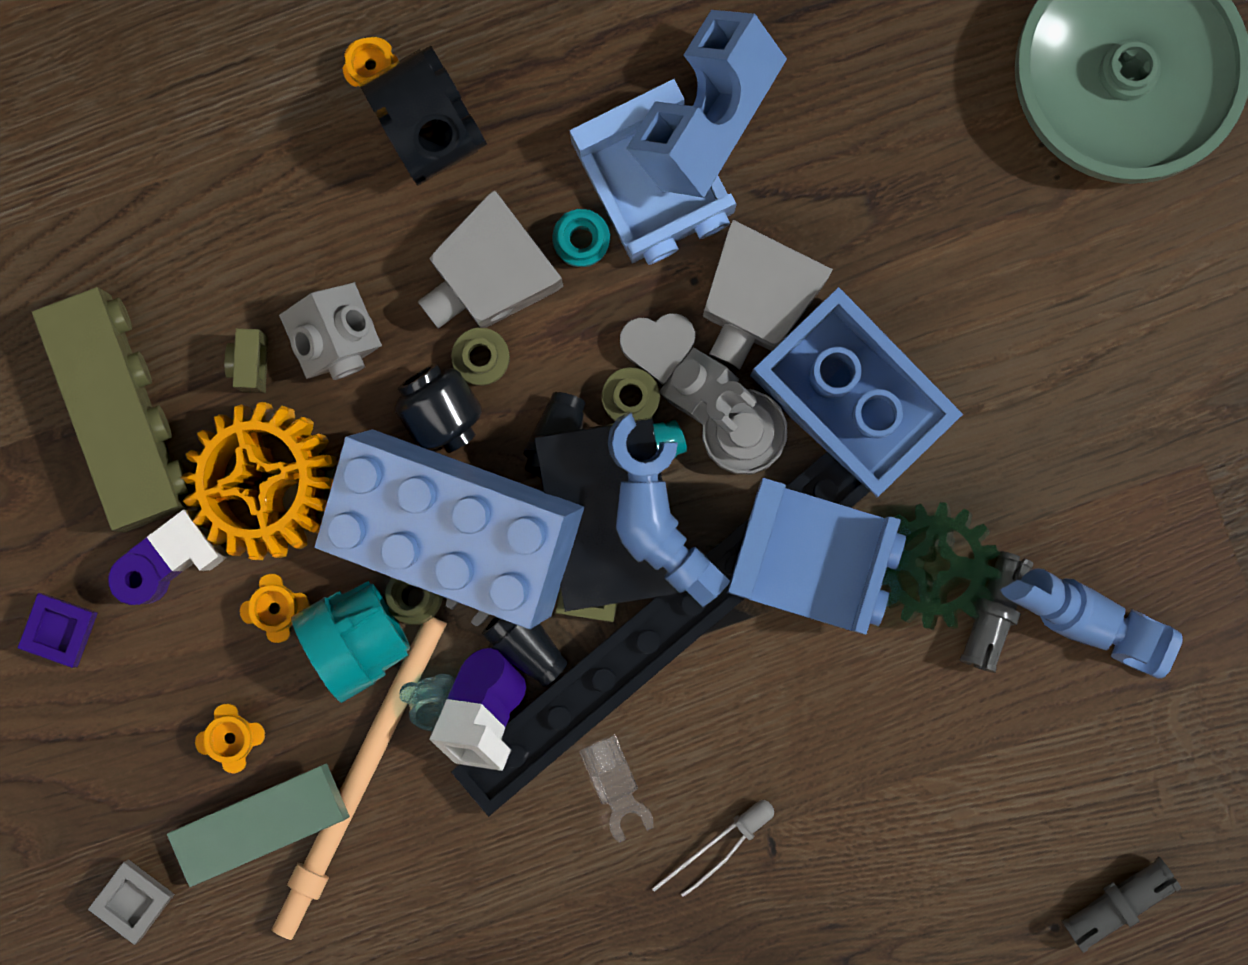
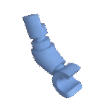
[607,412,731,607]
[1000,568,1183,679]

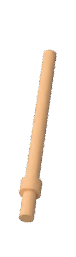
[271,617,447,940]

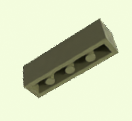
[32,287,192,533]

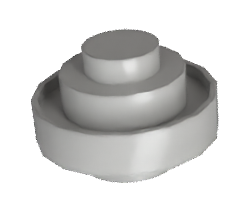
[702,389,787,475]

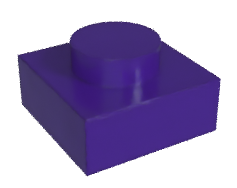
[18,593,98,668]

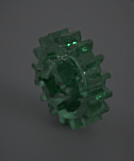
[881,502,1002,631]

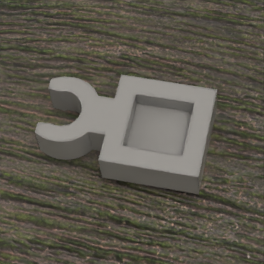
[659,347,757,432]

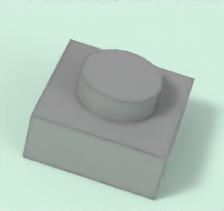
[88,859,175,945]

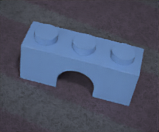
[627,10,787,198]

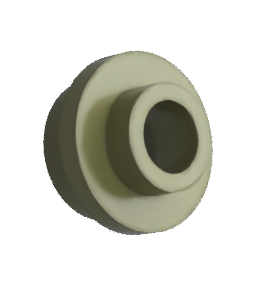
[452,328,510,386]
[602,367,660,421]
[385,577,443,625]

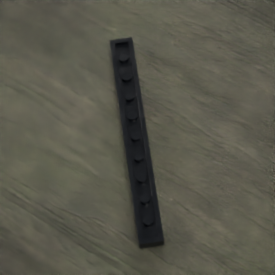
[451,452,870,817]

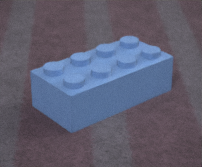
[314,429,585,629]

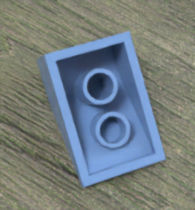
[750,287,963,497]

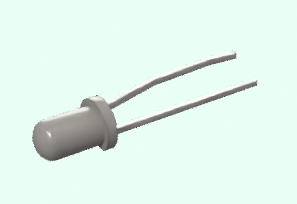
[652,800,774,897]

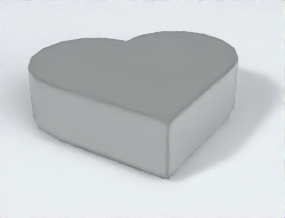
[620,314,695,386]

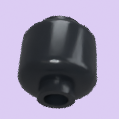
[395,364,482,453]

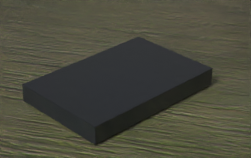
[535,417,679,612]

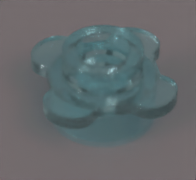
[399,674,455,731]

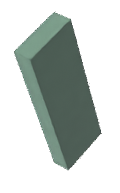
[167,763,350,888]

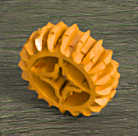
[180,402,338,560]

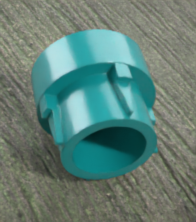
[291,581,410,703]

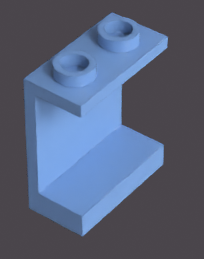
[727,478,906,634]

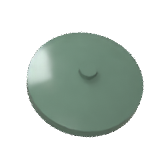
[1015,0,1248,184]

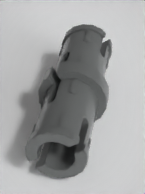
[959,551,1034,673]
[1061,857,1182,953]

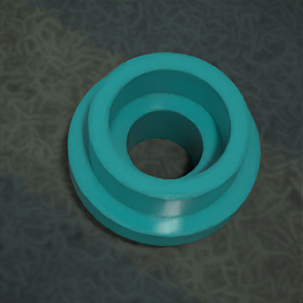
[552,209,610,267]

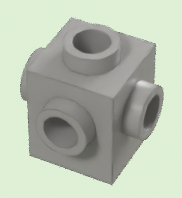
[279,282,382,380]

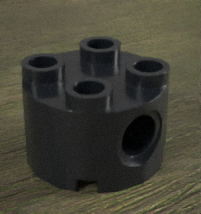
[359,45,487,186]

